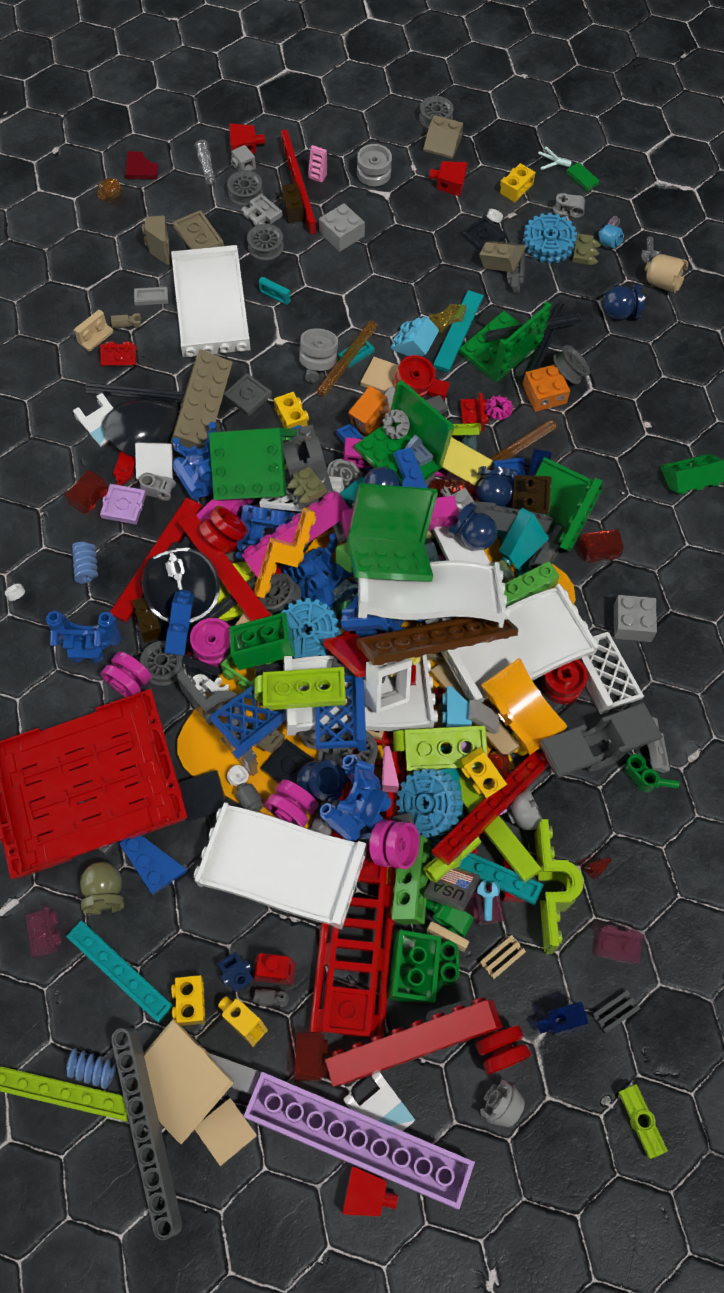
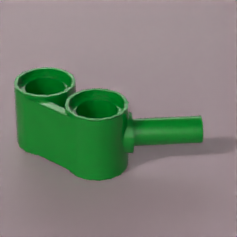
[624,754,679,792]
[426,899,474,938]
[436,941,460,994]

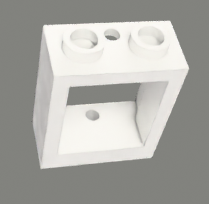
[365,658,412,713]

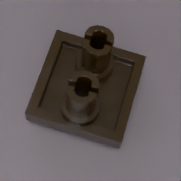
[512,475,552,514]

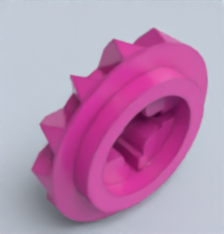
[485,395,513,420]

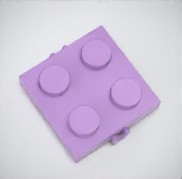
[100,484,146,525]

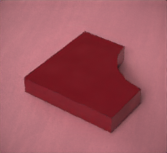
[125,151,159,179]

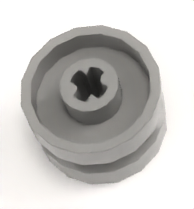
[357,144,392,186]
[299,328,338,371]

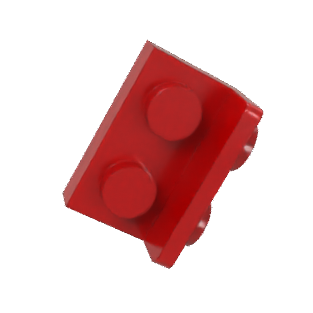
[100,341,137,367]
[460,393,488,431]

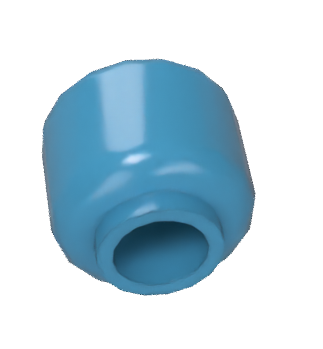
[599,224,624,248]

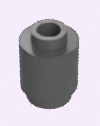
[236,783,264,812]

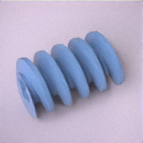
[72,542,98,584]
[66,1048,117,1089]

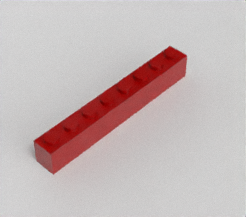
[325,997,503,1086]

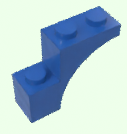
[165,590,195,655]

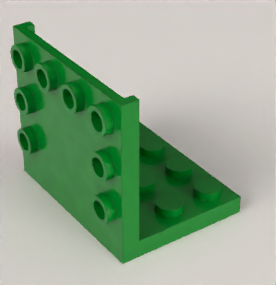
[458,301,551,383]
[354,380,455,483]
[209,428,297,500]
[535,457,604,552]
[347,483,438,582]

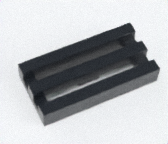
[182,656,222,680]

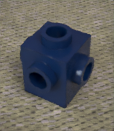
[217,951,254,992]

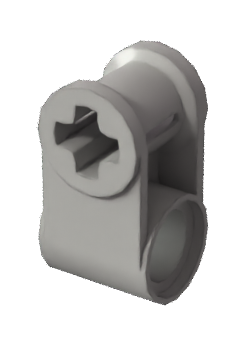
[553,193,585,218]
[139,472,176,501]

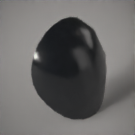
[103,399,179,457]
[142,548,220,623]

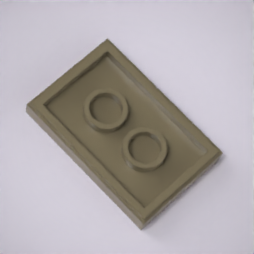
[172,210,224,250]

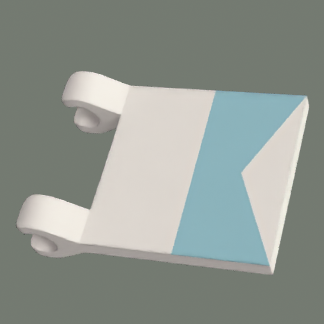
[73,393,113,447]
[343,1072,415,1131]

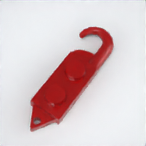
[113,451,136,486]

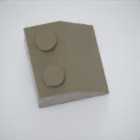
[423,115,463,159]
[142,216,170,265]
[479,241,526,272]

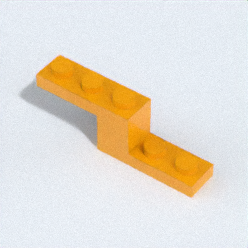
[253,507,316,598]

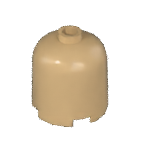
[645,254,688,293]

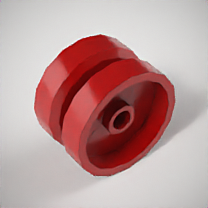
[393,355,436,398]
[199,505,248,553]
[541,659,588,704]
[475,1025,532,1075]

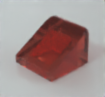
[488,754,509,778]
[583,857,611,880]

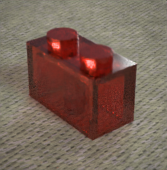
[65,470,108,515]
[580,529,624,562]
[294,1033,328,1083]

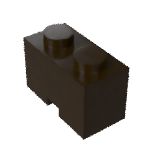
[281,183,304,223]
[133,597,163,643]

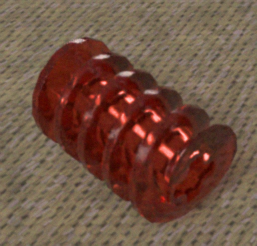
[431,478,472,498]

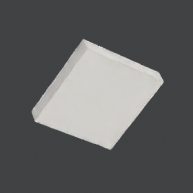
[135,442,173,479]

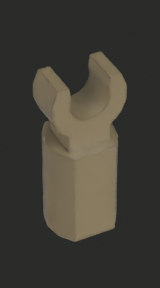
[111,313,141,328]

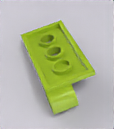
[254,667,346,710]
[393,726,487,771]

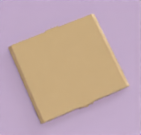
[133,1019,234,1144]

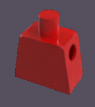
[230,124,265,154]
[429,161,467,197]
[253,953,296,985]
[343,1167,398,1216]

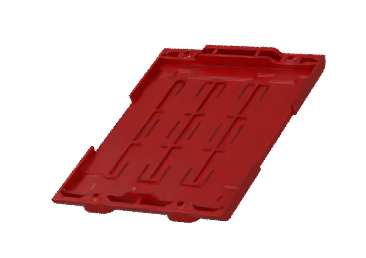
[0,689,187,879]

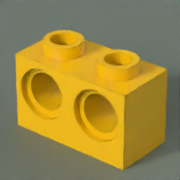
[500,163,536,202]
[274,392,309,428]
[460,747,507,798]
[172,975,205,1026]

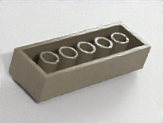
[170,349,233,450]

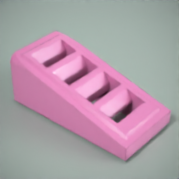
[308,145,327,182]
[381,746,399,793]

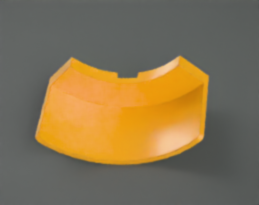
[481,658,567,755]

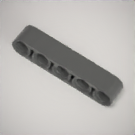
[475,502,554,534]

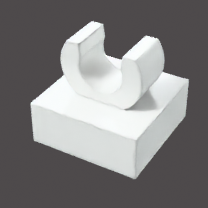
[204,677,229,696]

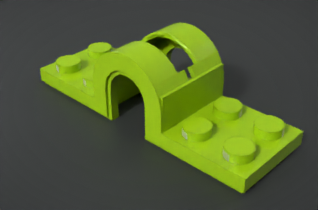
[534,819,584,954]

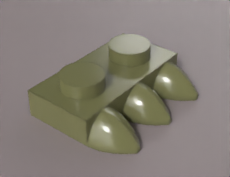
[572,233,601,265]
[288,467,328,503]

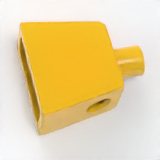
[218,996,268,1047]

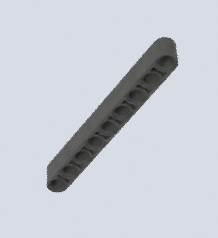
[112,1028,182,1240]

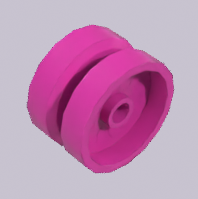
[190,618,231,667]
[100,651,152,697]
[265,779,318,828]
[369,819,420,870]

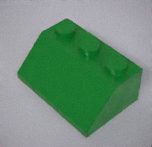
[660,454,724,494]
[229,612,296,671]
[387,930,442,1003]

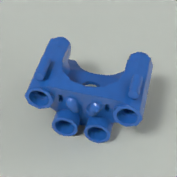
[172,422,216,501]
[236,504,298,569]
[283,533,358,610]
[341,595,424,638]
[46,611,122,663]
[320,754,392,842]

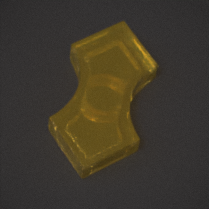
[429,304,467,333]

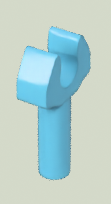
[477,880,500,921]

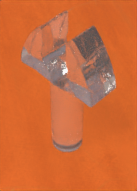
[641,237,660,263]

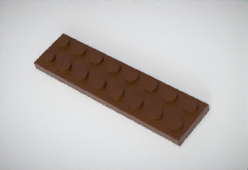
[356,617,518,665]

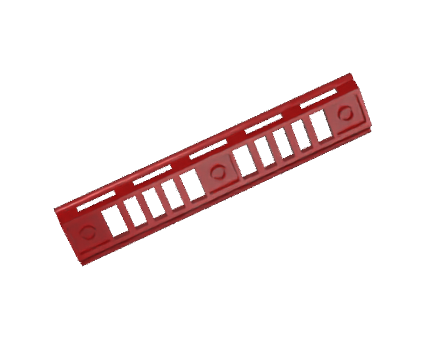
[309,730,407,1038]

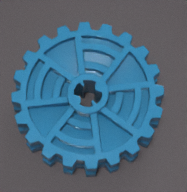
[523,213,577,264]
[281,598,341,659]
[396,769,463,837]

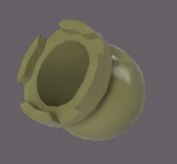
[80,862,124,915]

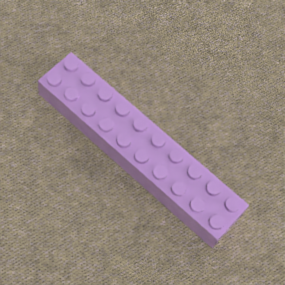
[243,1072,475,1210]

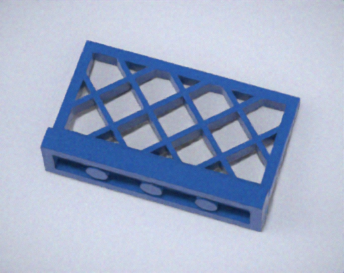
[315,675,367,751]
[209,685,287,759]

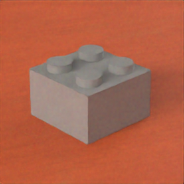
[319,203,365,252]
[614,595,657,642]

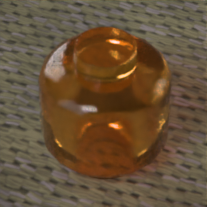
[97,178,121,203]

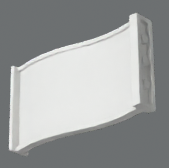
[171,245,251,357]
[358,561,509,628]
[441,584,599,703]
[283,655,438,736]
[194,802,368,930]

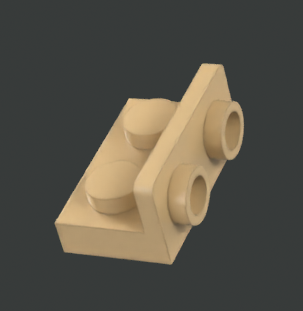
[74,310,113,351]

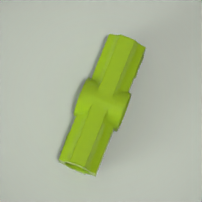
[423,837,481,883]
[618,1084,668,1159]

